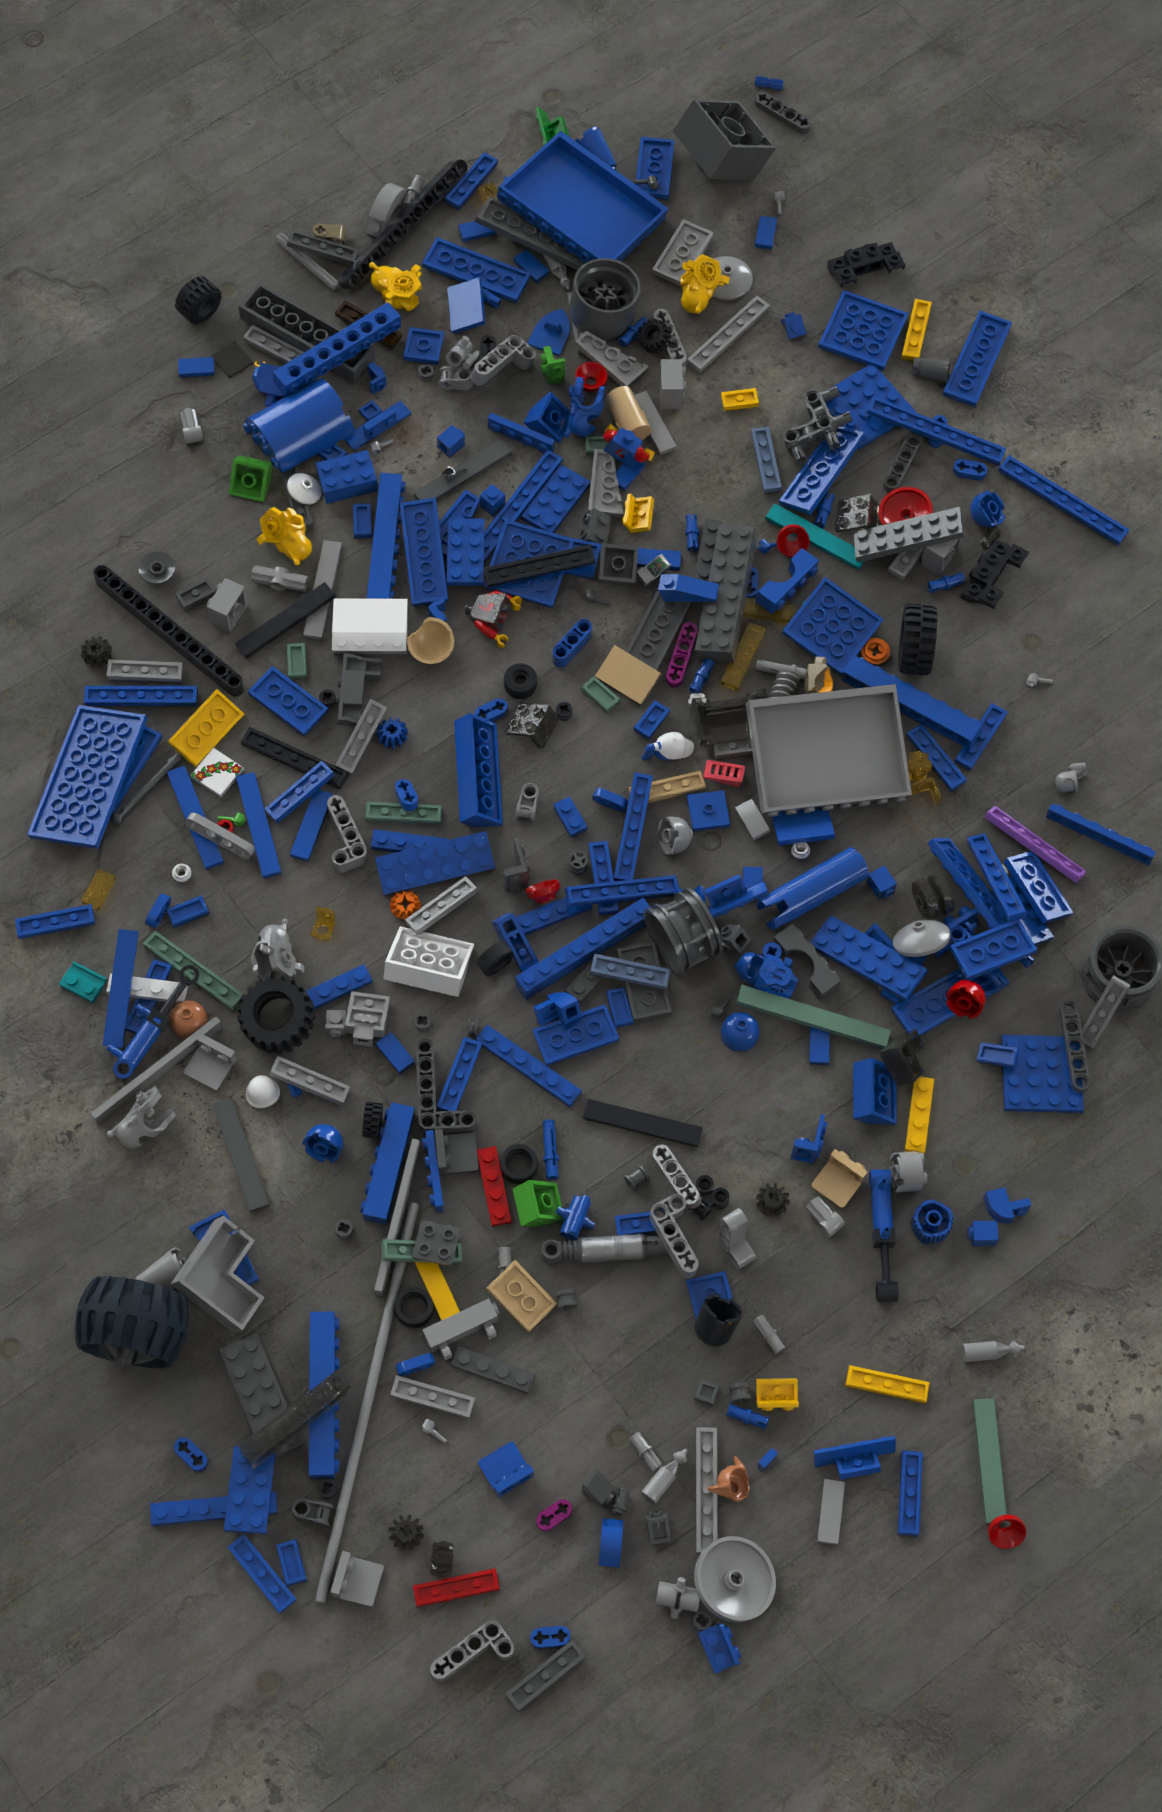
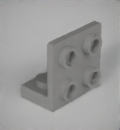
[183,1033,237,1091]
[331,1551,384,1607]

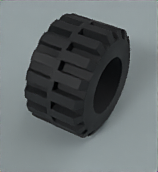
[175,276,222,325]

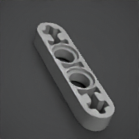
[653,309,687,366]
[185,813,255,859]
[653,1145,701,1209]

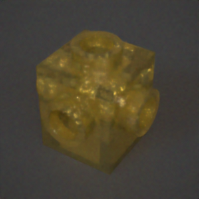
[907,751,932,780]

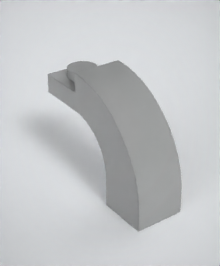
[366,183,407,237]

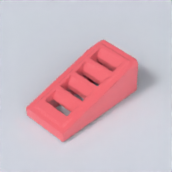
[703,760,745,788]

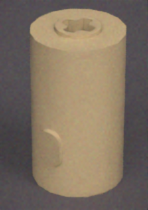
[605,386,652,440]

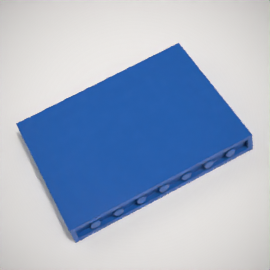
[496,131,669,263]

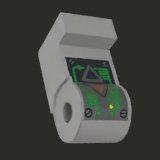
[636,554,672,588]

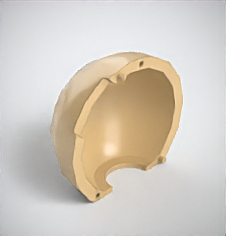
[407,617,455,665]

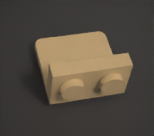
[811,1149,868,1208]

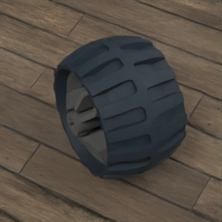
[75,1276,189,1369]

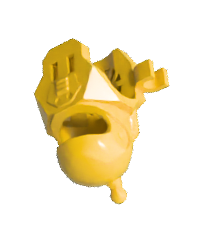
[680,254,730,314]
[369,262,422,311]
[256,507,312,566]

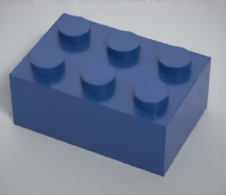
[316,450,378,504]

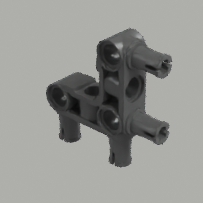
[783,386,853,464]

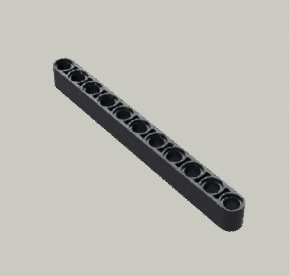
[339,159,468,290]
[93,565,244,697]

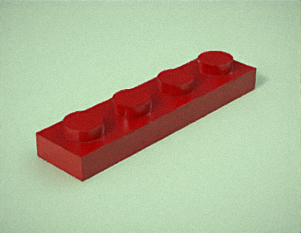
[477,1146,511,1227]

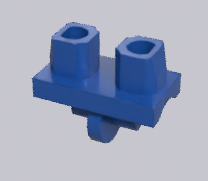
[944,906,979,938]

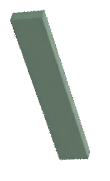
[143,930,243,1012]
[973,1398,1007,1524]

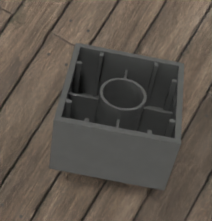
[673,99,776,179]

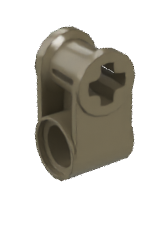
[313,223,346,245]

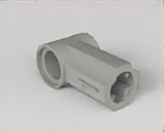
[180,408,204,444]
[805,1196,845,1238]

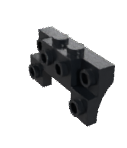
[827,242,905,287]
[960,539,1029,609]

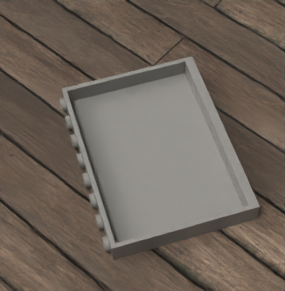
[746,684,912,817]

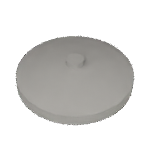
[694,1536,776,1623]

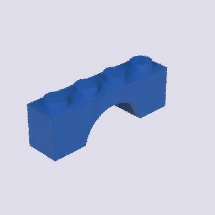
[755,548,819,614]

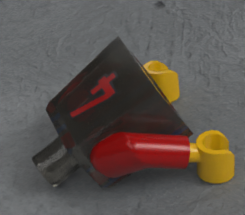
[465,590,522,648]

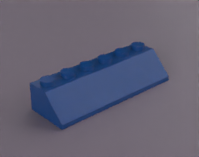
[454,713,503,827]

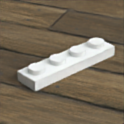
[106,974,188,1003]

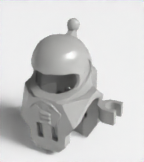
[250,919,304,981]
[107,1086,176,1149]

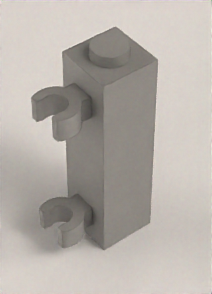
[422,1298,500,1361]

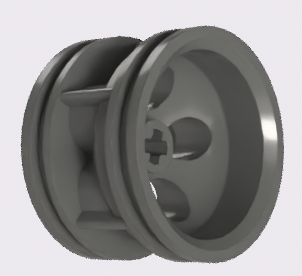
[643,887,723,975]

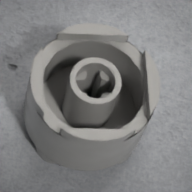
[889,1151,927,1193]

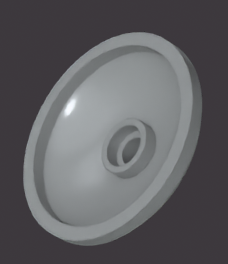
[703,256,753,301]
[893,920,951,957]

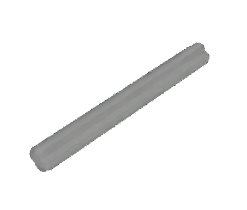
[276,233,339,291]

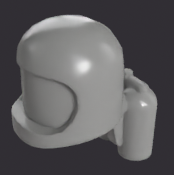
[1055,762,1087,793]

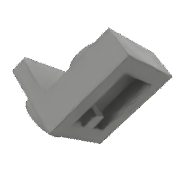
[325,1010,347,1037]

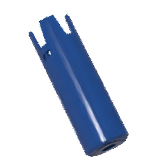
[756,847,869,930]

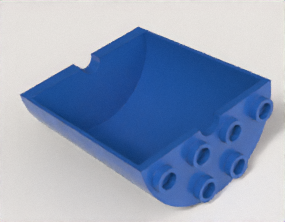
[243,378,355,473]

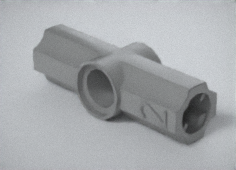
[251,565,308,593]

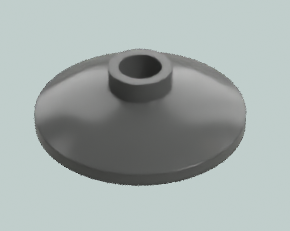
[139,551,175,584]

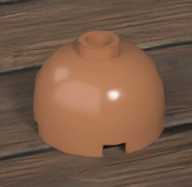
[169,1000,209,1040]

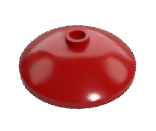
[878,487,933,525]

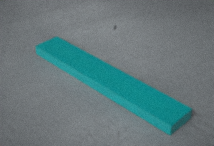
[765,504,865,570]

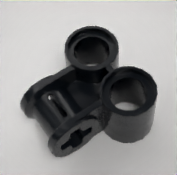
[687,1175,729,1221]

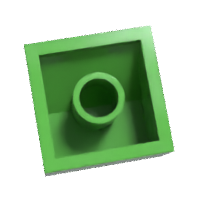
[229,455,273,502]
[513,1180,564,1228]

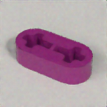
[536,1499,572,1532]

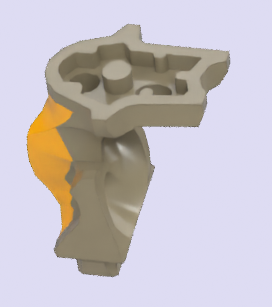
[805,657,834,694]

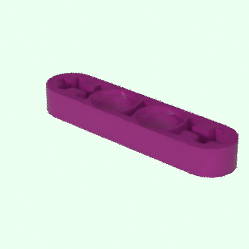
[666,622,698,688]

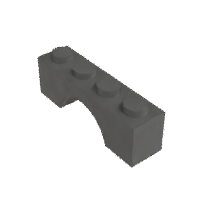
[773,924,841,1001]

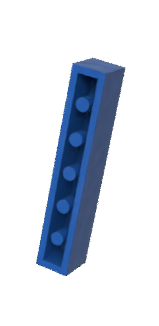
[360,1102,415,1225]

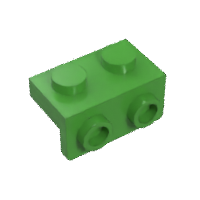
[540,346,566,384]

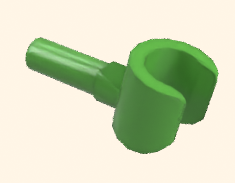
[218,812,246,827]

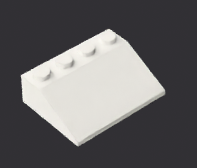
[332,598,408,654]
[383,926,474,997]

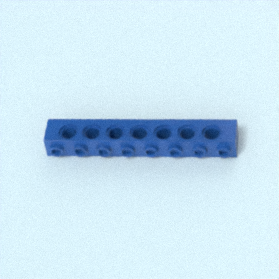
[273,302,401,397]

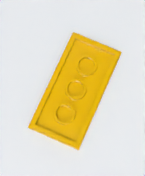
[167,689,244,768]

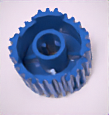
[911,1199,954,1244]

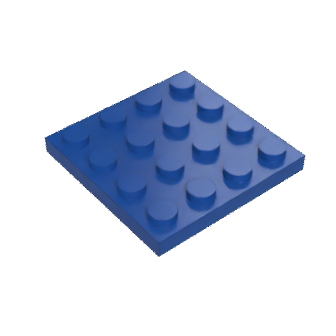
[818,290,909,371]
[826,364,916,450]
[483,519,575,608]
[782,577,884,676]
[1001,1035,1084,1113]

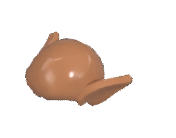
[707,1456,749,1502]

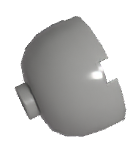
[658,816,693,854]

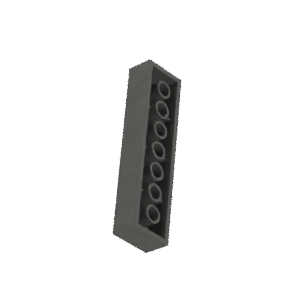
[239,282,375,384]
[695,524,757,663]

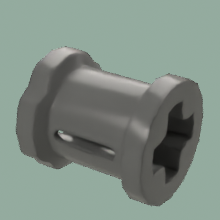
[624,1165,650,1191]

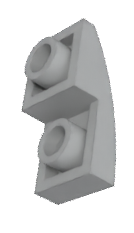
[735,799,770,840]

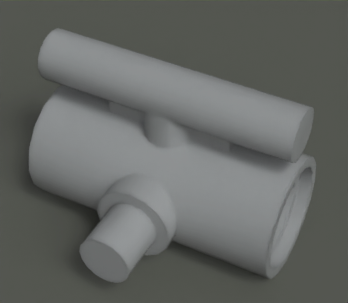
[446,336,481,369]
[656,1577,700,1619]

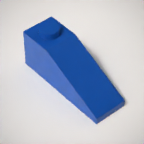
[658,574,719,602]
[491,913,539,972]

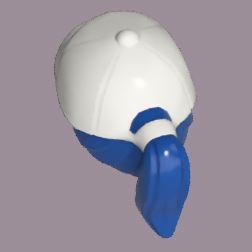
[641,732,694,760]

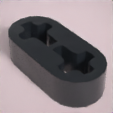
[480,335,496,359]

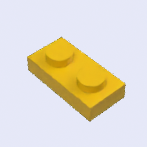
[721,388,759,411]

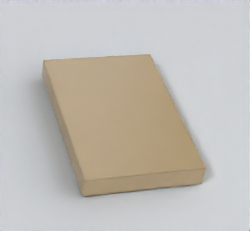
[595,645,661,705]
[486,1260,557,1333]

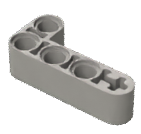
[470,335,536,385]
[327,795,368,873]
[649,1194,699,1278]
[718,1208,756,1270]
[430,1620,514,1682]

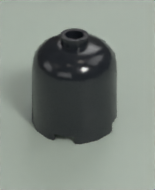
[694,1294,742,1347]

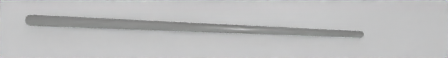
[315,1203,419,1604]

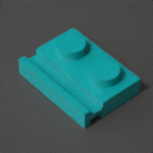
[59,961,108,1004]

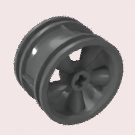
[1082,925,1162,1012]

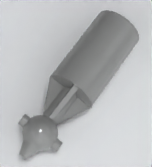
[543,254,571,290]
[962,1340,1025,1362]
[641,1449,688,1504]

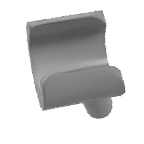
[774,191,785,215]
[371,439,394,456]
[1026,673,1053,687]
[422,1419,447,1444]

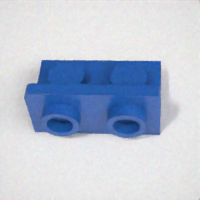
[697,1623,741,1674]

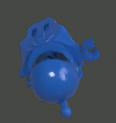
[564,377,605,438]
[734,952,798,999]

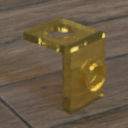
[910,777,941,805]
[311,906,336,941]

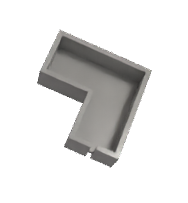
[170,1216,265,1333]

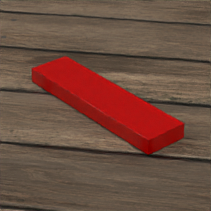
[413,1568,500,1607]

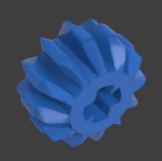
[376,717,408,750]

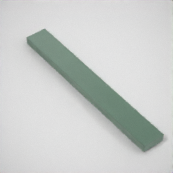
[736,985,891,1049]

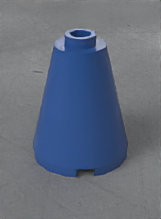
[575,126,617,170]

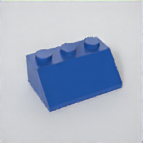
[853,1058,897,1125]

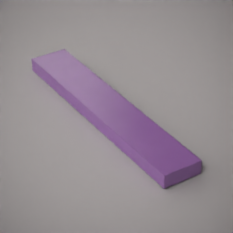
[984,806,1087,883]

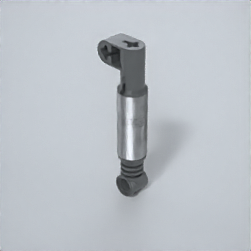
[541,1216,683,1265]

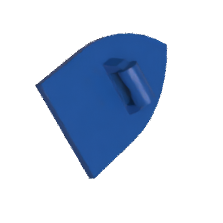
[527,309,570,356]

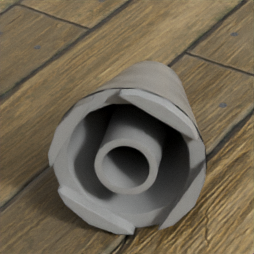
[136,1247,187,1289]

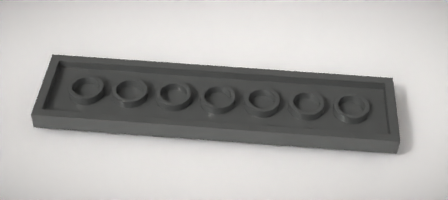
[475,196,585,270]

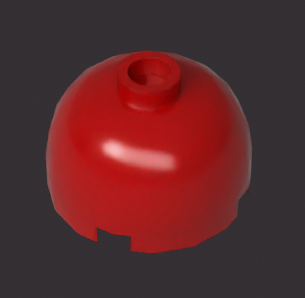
[946,980,986,1019]

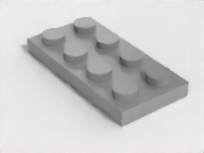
[652,219,714,286]

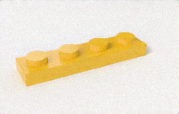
[904,1076,934,1154]

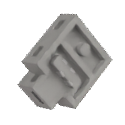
[345,991,390,1047]

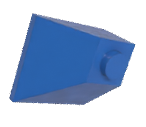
[524,392,570,443]

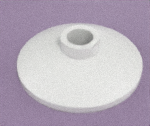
[287,473,322,504]

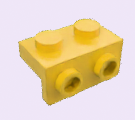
[623,493,654,533]
[756,1378,799,1411]

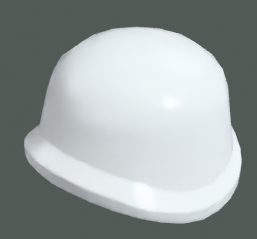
[246,1075,280,1108]

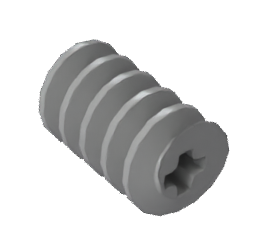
[769,672,800,698]

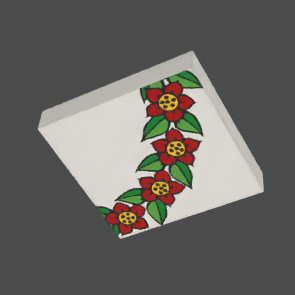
[190,748,244,798]

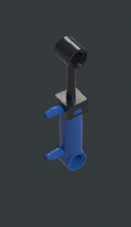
[107,965,199,1079]
[869,1169,899,1302]

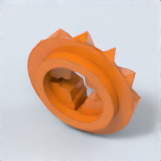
[861,638,890,666]
[390,890,421,920]

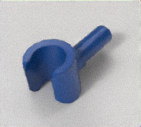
[758,539,777,553]

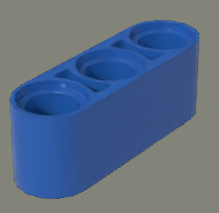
[552,619,592,667]

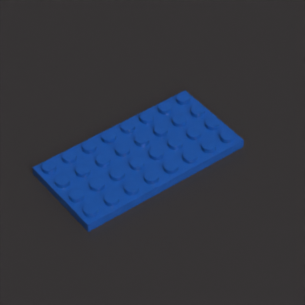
[27,705,148,849]

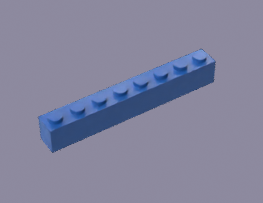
[367,473,406,599]
[842,655,983,750]
[515,898,651,1000]
[309,1311,340,1480]

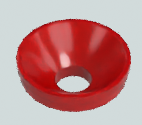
[575,362,607,392]
[776,524,810,557]
[525,879,560,903]
[988,1514,1027,1549]

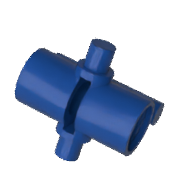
[555,1195,595,1240]

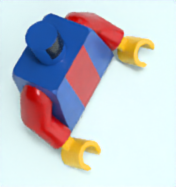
[603,423,655,469]

